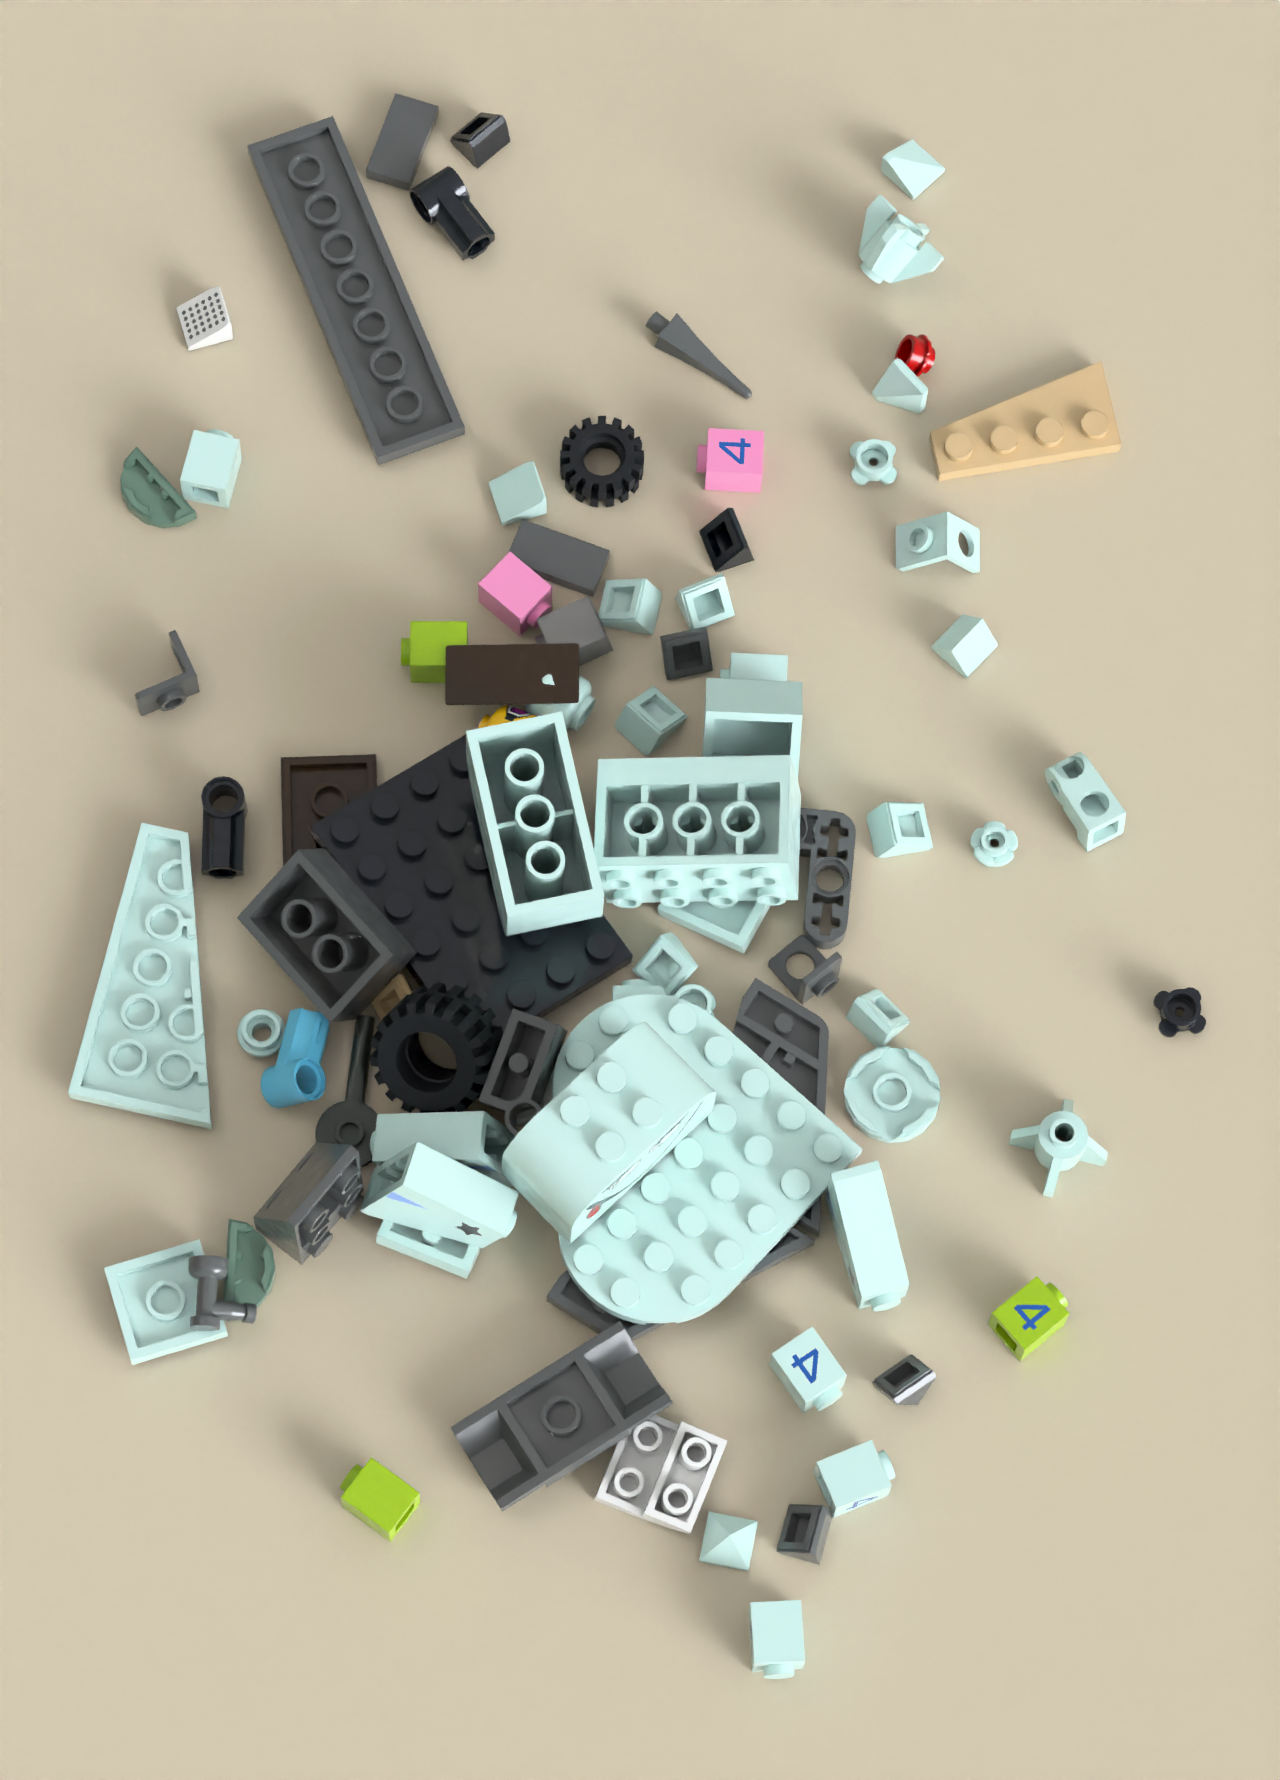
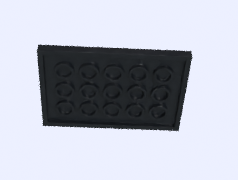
[310,735,633,1044]

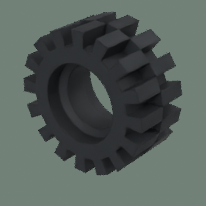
[560,416,644,508]

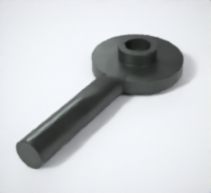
[315,1015,377,1167]

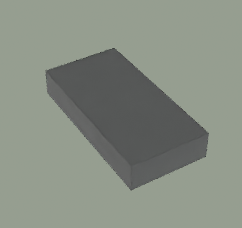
[366,93,439,191]
[508,519,610,597]

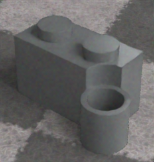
[478,1008,568,1135]

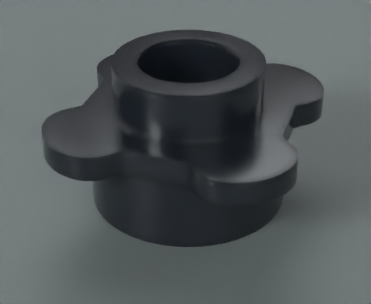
[1153,987,1206,1038]

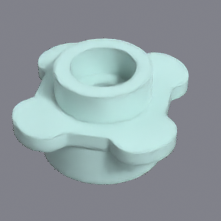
[850,439,897,485]

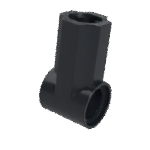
[409,166,495,260]
[201,776,248,879]

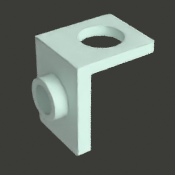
[896,511,980,573]

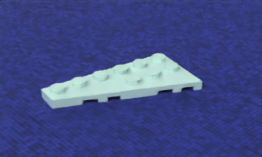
[68,823,212,1129]

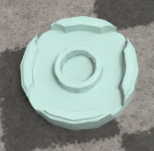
[843,1046,941,1143]

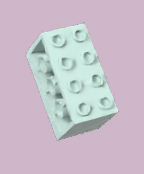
[594,755,801,908]

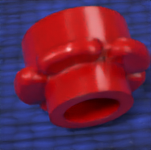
[895,334,935,377]

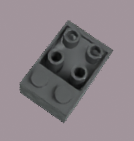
[253,1142,364,1265]

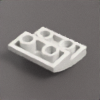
[594,1415,727,1534]

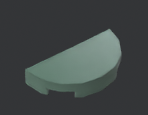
[120,447,197,528]
[224,1219,276,1307]

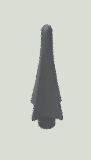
[645,311,752,399]

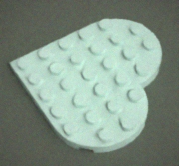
[552,994,862,1325]

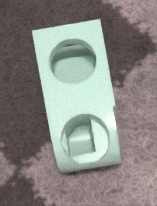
[1045,752,1126,852]

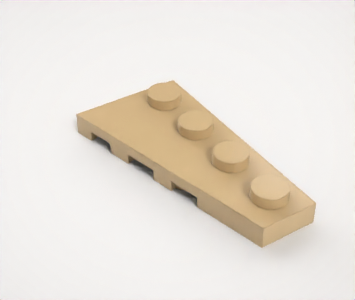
[929,361,1121,481]

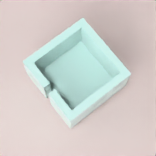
[702,678,803,781]

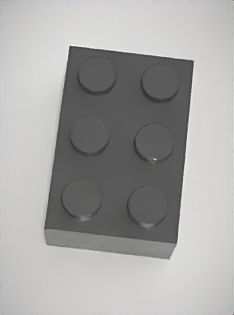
[237,848,418,1023]

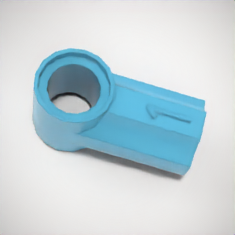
[260,1008,330,1109]

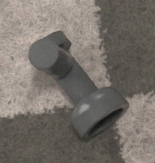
[188,1255,257,1331]

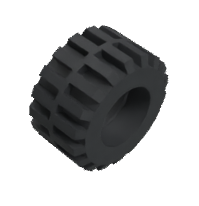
[370,983,503,1113]

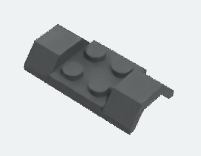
[450,1321,673,1511]

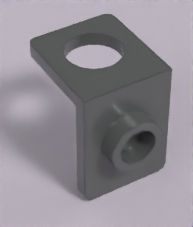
[135,630,200,716]
[768,935,842,1005]

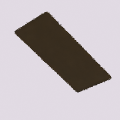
[445,643,579,705]

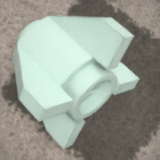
[859,195,945,284]
[1009,1099,1108,1198]

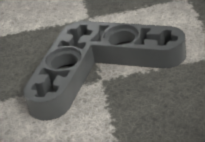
[799,808,856,950]

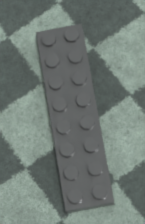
[247,116,465,465]

